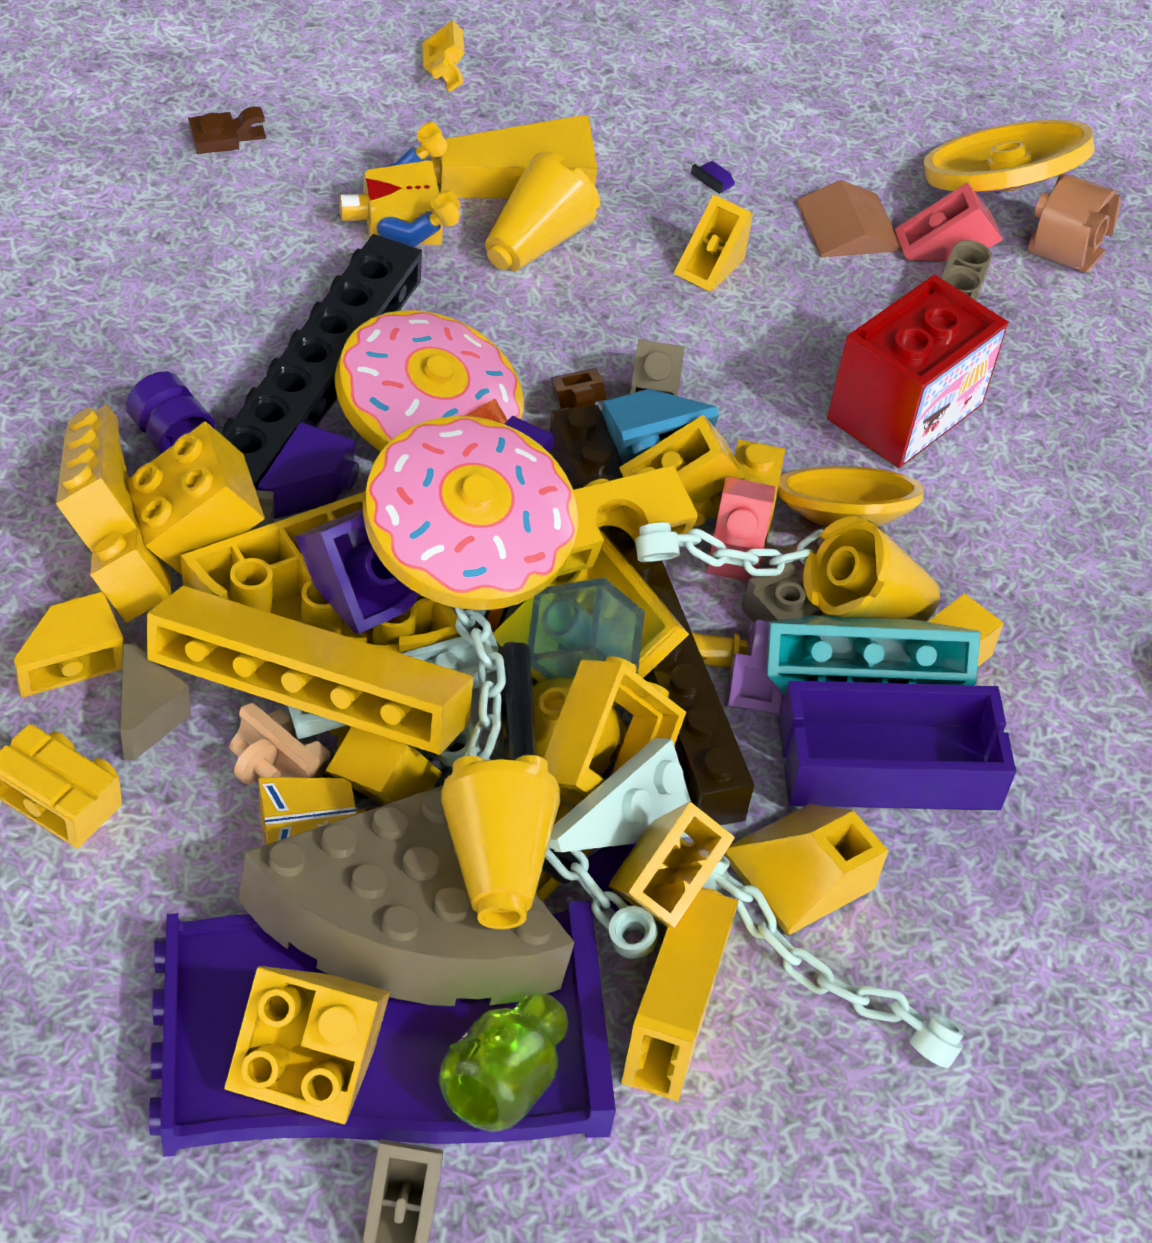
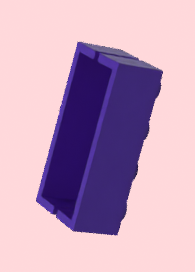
[778,681,1016,810]

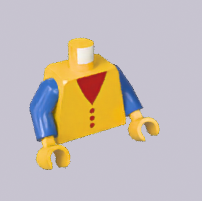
[339,122,460,247]

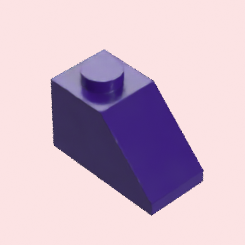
[258,422,359,519]

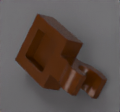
[188,106,266,154]
[551,368,607,409]

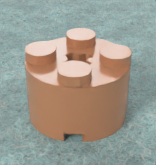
[1028,173,1121,273]

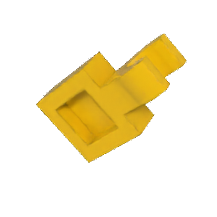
[422,20,465,91]

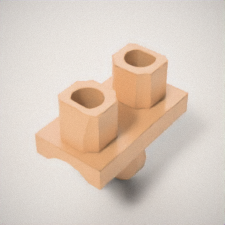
[228,702,331,785]

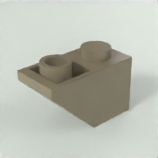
[630,339,685,396]

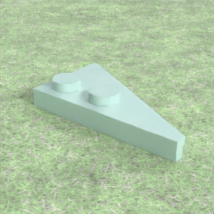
[548,738,691,852]

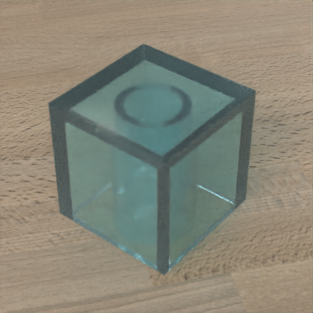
[528,577,645,679]

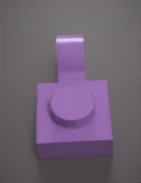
[725,620,783,715]

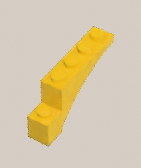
[56,404,171,623]

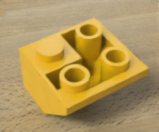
[724,804,888,936]
[224,966,390,1125]

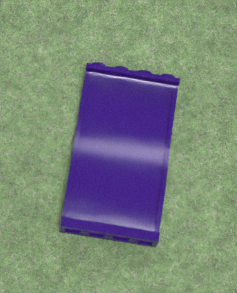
[149,901,616,1157]

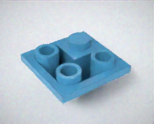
[601,389,719,465]

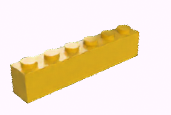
[147,586,473,755]

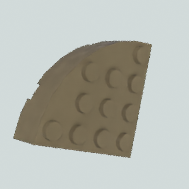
[238,785,575,1006]

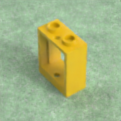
[544,656,686,807]

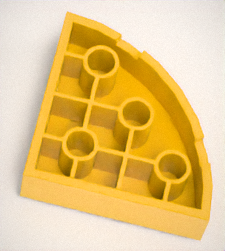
[181,491,466,653]

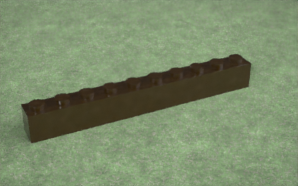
[549,405,754,826]

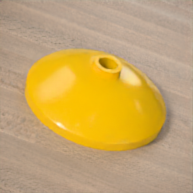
[777,466,924,527]

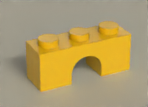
[558,465,698,576]

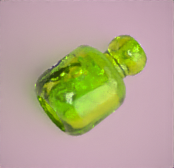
[439,993,568,1132]

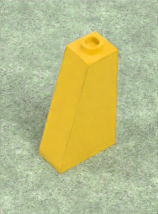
[431,115,597,199]
[621,888,739,1102]

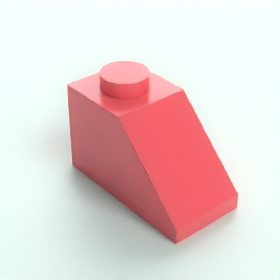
[895,182,1003,262]
[707,476,776,581]

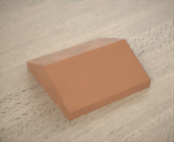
[797,180,902,258]

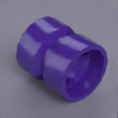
[126,371,215,454]

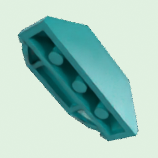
[766,615,981,695]

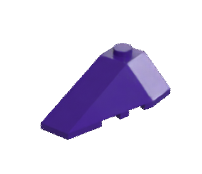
[295,508,420,634]

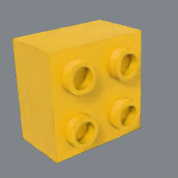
[127,421,265,575]

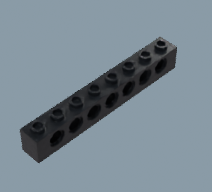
[221,234,422,490]

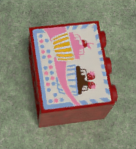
[827,274,1009,469]

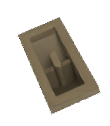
[120,644,191,760]
[362,1139,444,1243]

